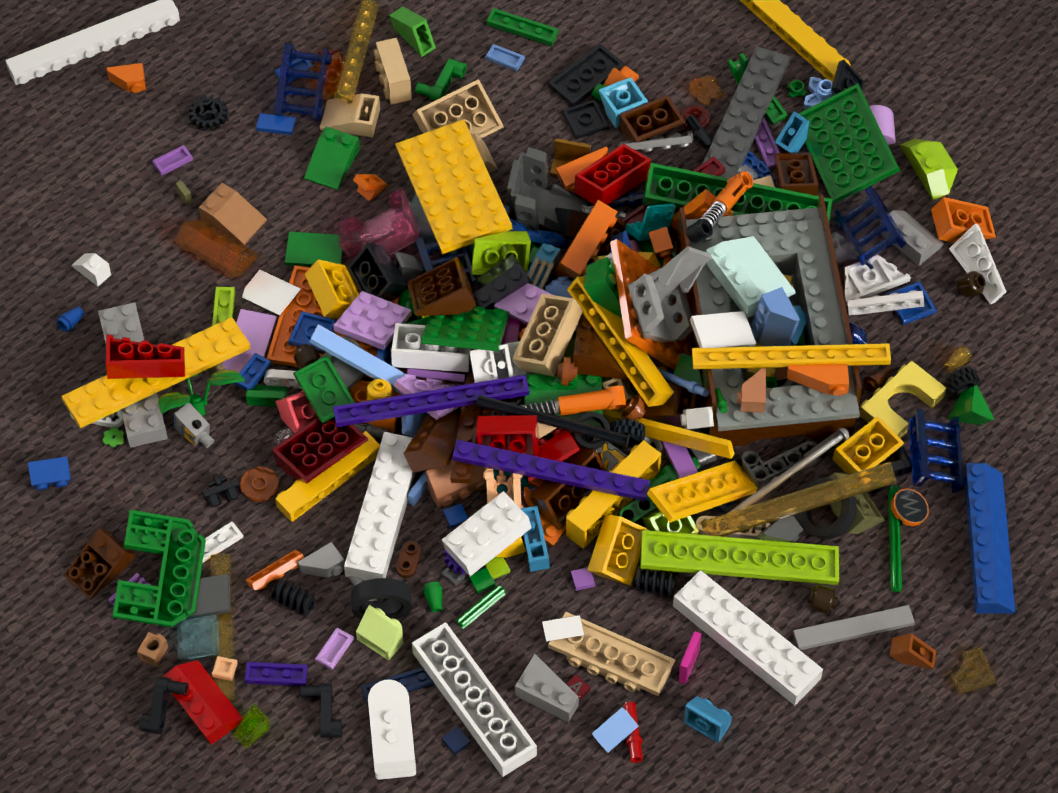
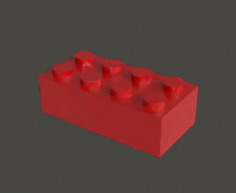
[574,144,651,205]

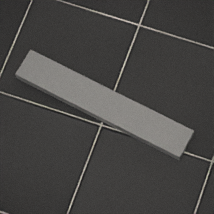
[793,605,915,650]

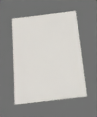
[242,269,300,315]

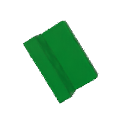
[246,385,288,407]

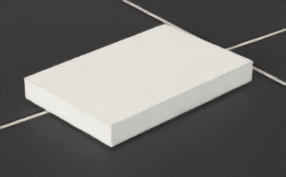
[690,311,756,348]

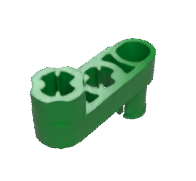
[415,58,467,101]

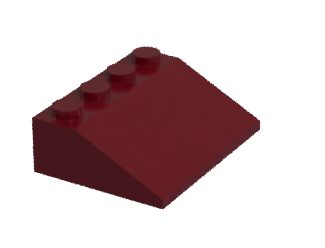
[272,417,368,484]

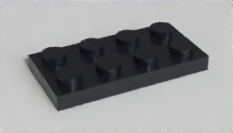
[548,44,625,106]

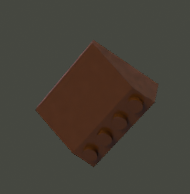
[407,257,476,316]
[573,312,629,380]

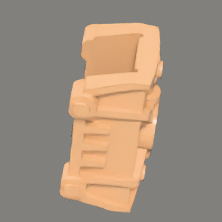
[483,467,524,509]

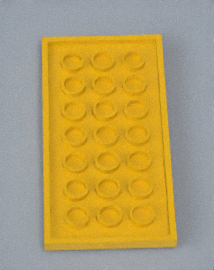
[395,119,513,254]

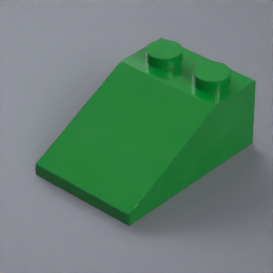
[304,126,360,191]

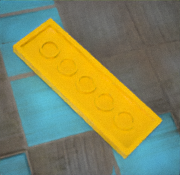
[647,460,758,522]

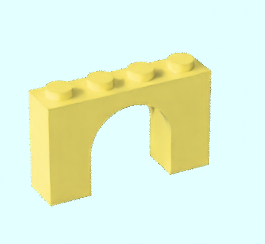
[860,361,947,438]

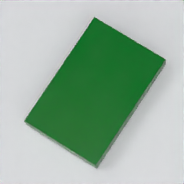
[285,232,345,267]
[293,355,355,424]

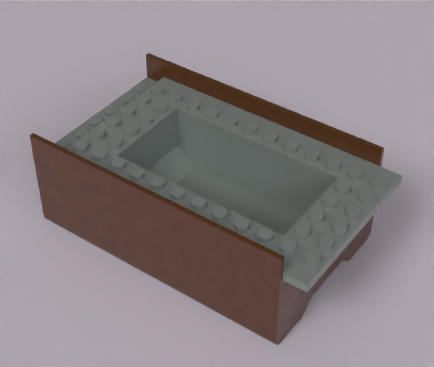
[676,194,862,447]

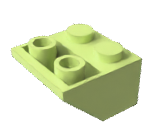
[356,605,403,661]

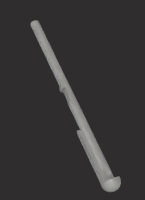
[724,428,849,522]

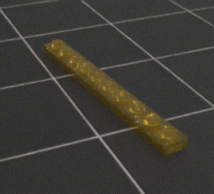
[701,462,897,537]

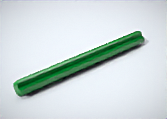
[888,486,902,592]

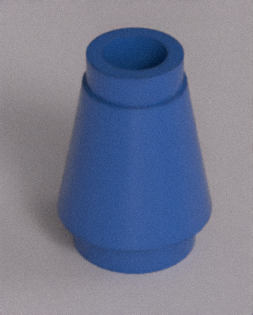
[56,306,84,332]

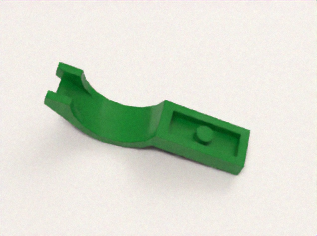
[728,53,788,125]

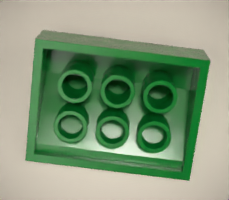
[524,373,603,436]

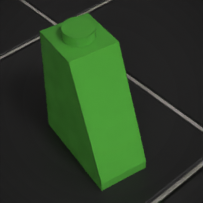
[389,7,436,57]

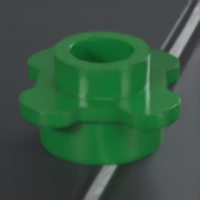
[787,80,806,98]

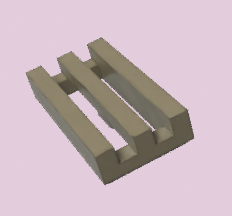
[528,257,554,290]

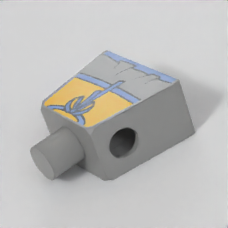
[174,403,215,448]

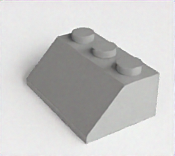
[879,210,944,266]

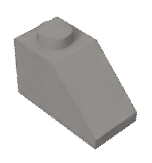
[298,542,345,578]

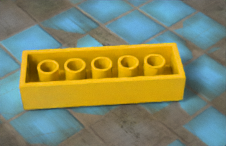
[566,440,661,549]

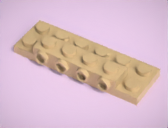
[548,612,676,696]

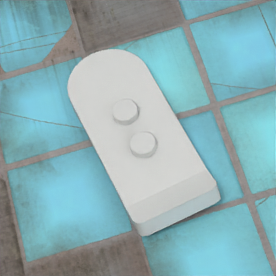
[368,680,416,780]

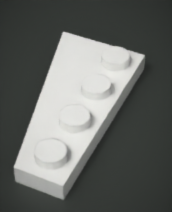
[949,224,1006,304]

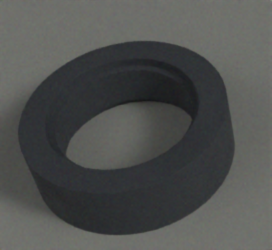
[795,478,857,539]
[351,578,412,620]

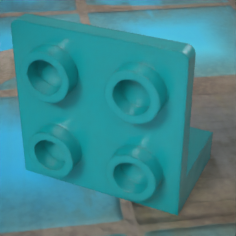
[625,204,676,241]

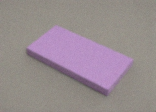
[222,309,277,373]

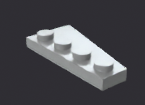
[619,130,694,152]

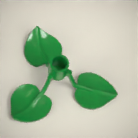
[158,370,245,416]

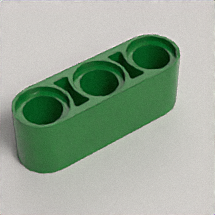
[619,485,659,522]

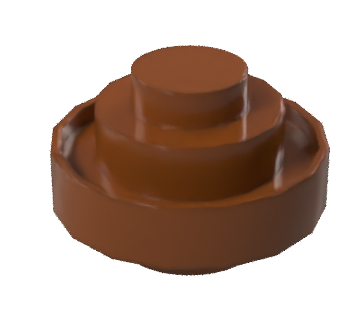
[557,357,578,386]
[621,395,646,421]

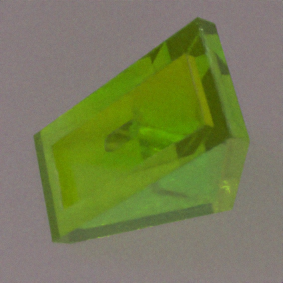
[233,704,270,749]

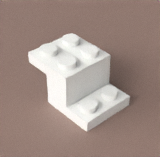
[469,341,530,383]

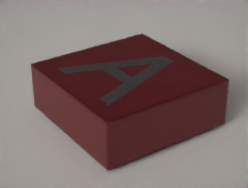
[566,674,590,700]

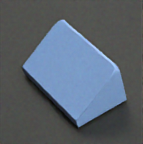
[592,707,639,753]

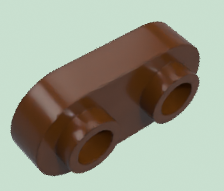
[396,541,421,578]

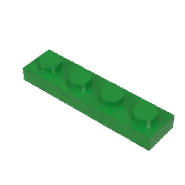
[486,8,559,46]

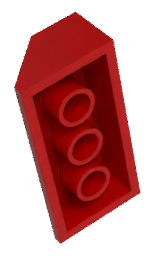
[162,660,244,744]

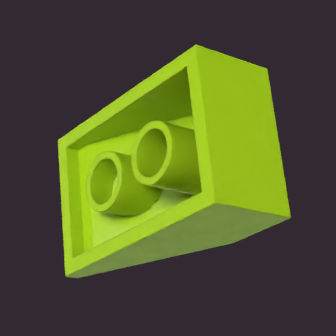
[471,231,531,275]

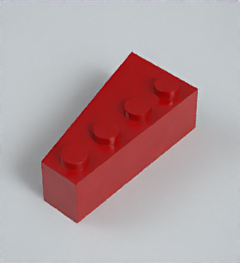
[106,334,185,379]

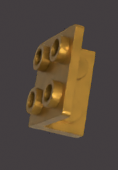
[550,138,591,177]

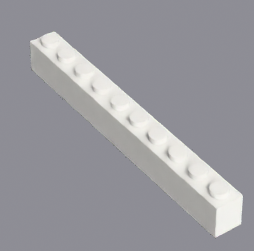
[6,0,180,85]

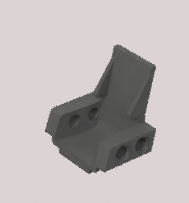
[507,147,591,232]

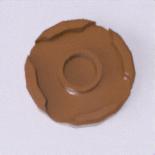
[240,466,279,502]

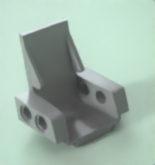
[628,246,712,343]

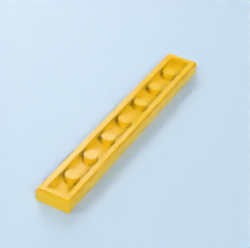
[603,409,734,459]

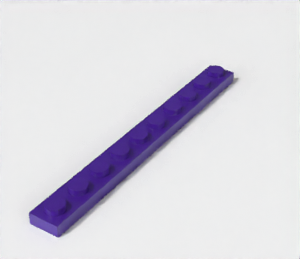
[333,375,529,427]
[452,439,650,501]

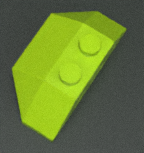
[899,139,958,200]

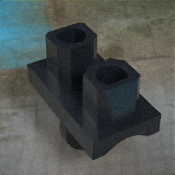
[203,473,239,508]

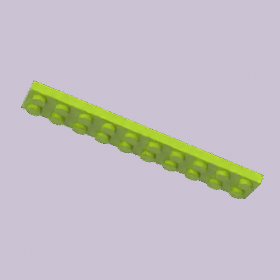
[640,530,839,585]

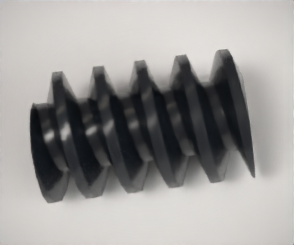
[633,566,677,599]
[271,578,315,617]

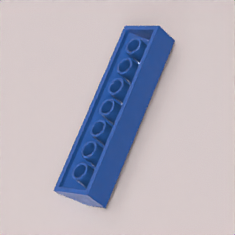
[963,463,1015,614]

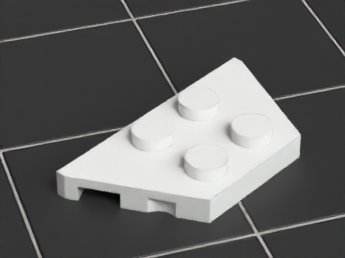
[844,255,911,306]

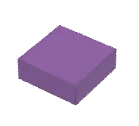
[571,567,595,591]

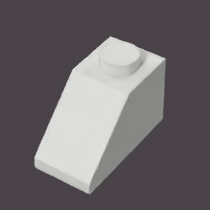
[72,253,111,286]
[680,407,714,429]

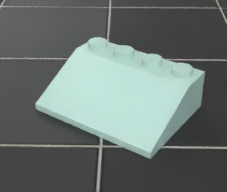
[706,236,796,318]

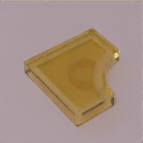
[951,647,996,695]

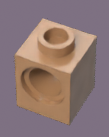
[137,632,168,667]

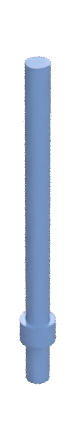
[657,368,709,397]

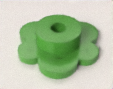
[103,427,124,447]

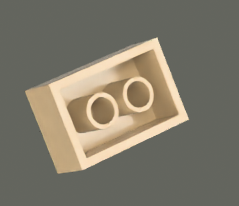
[374,38,412,104]

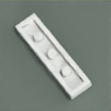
[847,290,924,315]

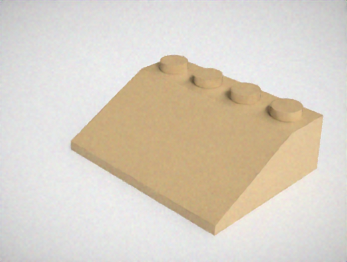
[412,79,504,139]

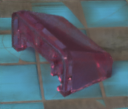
[338,188,419,261]

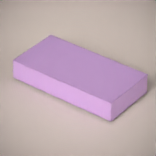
[315,628,354,670]

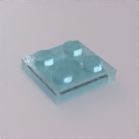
[177,615,219,660]

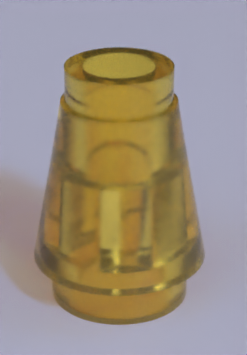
[944,345,972,373]

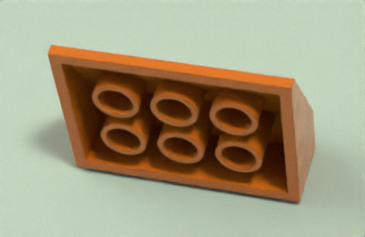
[553,200,618,278]

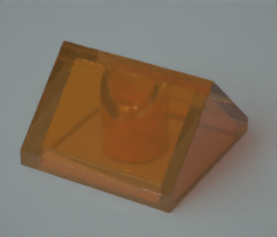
[307,52,355,100]

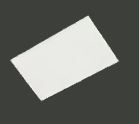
[542,615,584,641]

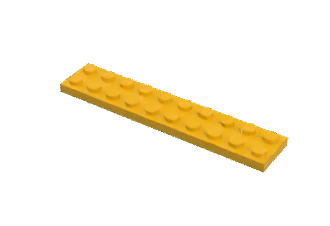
[62,317,251,428]

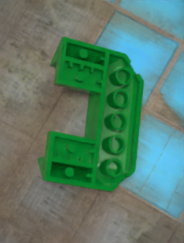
[112,510,206,627]

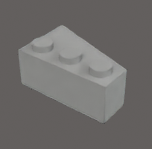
[515,654,579,723]

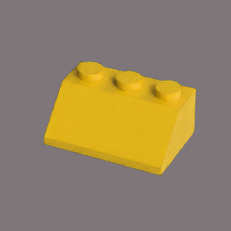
[305,260,359,319]
[832,416,904,478]
[587,515,648,586]

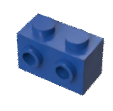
[28,457,71,491]

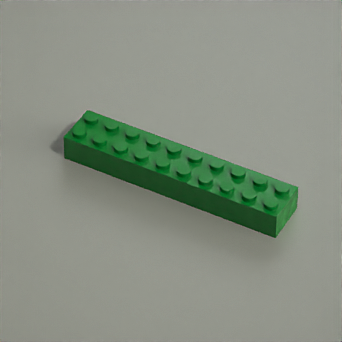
[642,163,833,222]

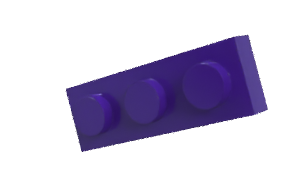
[245,662,308,686]

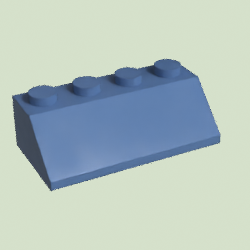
[750,287,800,347]

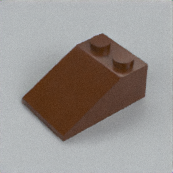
[774,152,819,196]

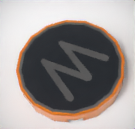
[891,488,929,527]

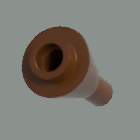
[864,365,893,392]

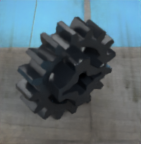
[188,95,228,131]

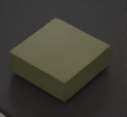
[176,181,192,206]

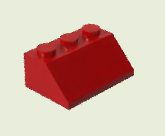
[476,415,539,457]
[527,428,580,481]

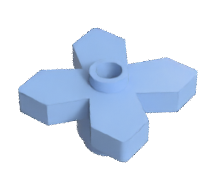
[804,77,836,109]

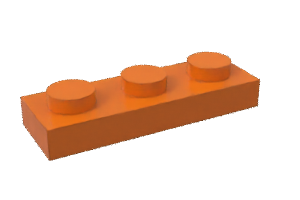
[246,549,304,590]

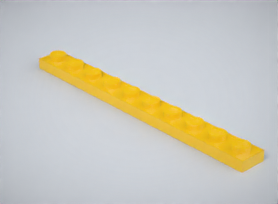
[692,344,891,369]

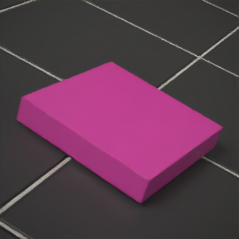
[678,631,701,685]

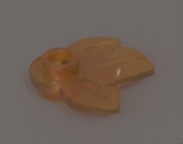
[689,76,723,106]

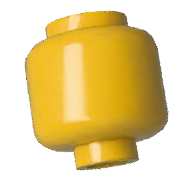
[367,379,392,401]

